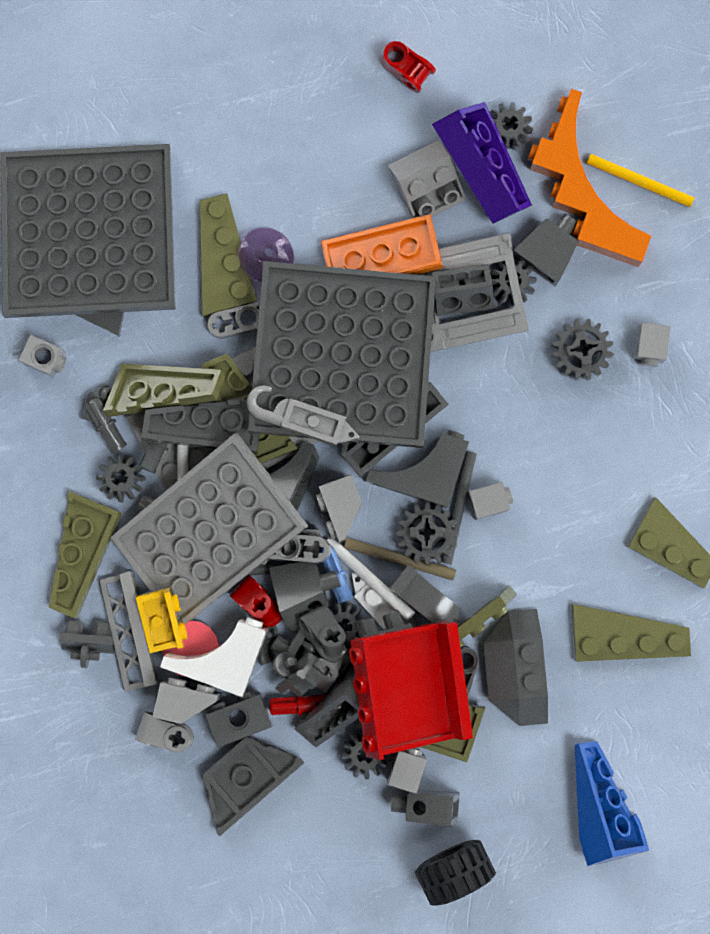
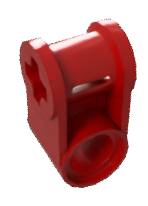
[382,41,436,93]
[229,575,282,627]

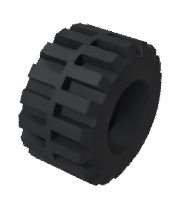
[415,840,496,906]

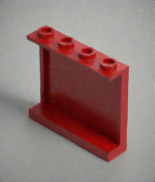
[349,621,473,760]

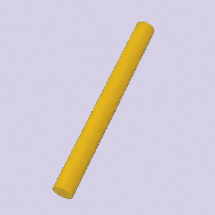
[586,154,695,208]

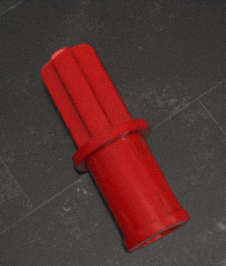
[269,694,326,717]

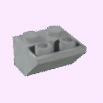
[388,141,466,218]
[316,475,362,543]
[152,677,222,724]

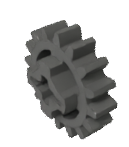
[551,319,614,381]
[396,502,459,566]

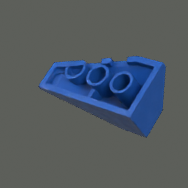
[575,741,649,866]

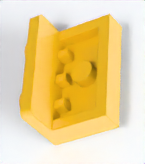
[136,588,188,653]

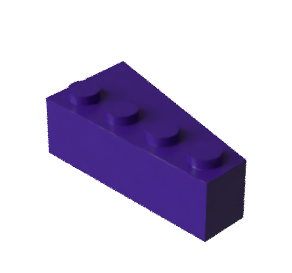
[432,102,532,224]

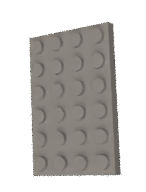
[110,433,308,624]

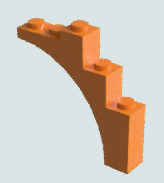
[528,88,651,267]

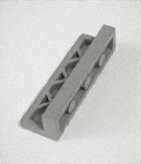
[99,571,159,692]

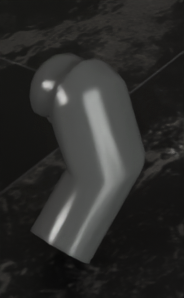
[81,386,112,422]
[258,625,278,666]

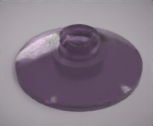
[238,227,294,282]

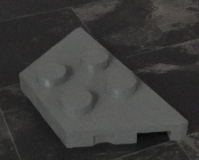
[203,736,304,837]

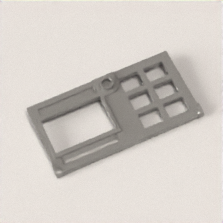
[419,232,529,353]

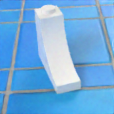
[160,616,268,697]

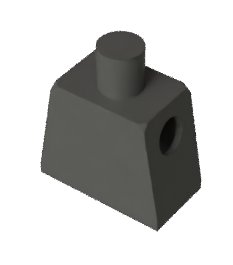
[513,214,578,286]
[269,562,341,627]
[391,789,460,827]

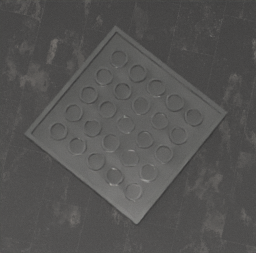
[0,144,176,318]
[248,261,436,448]

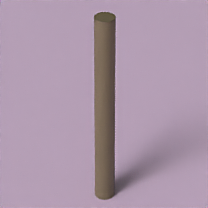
[344,537,456,581]

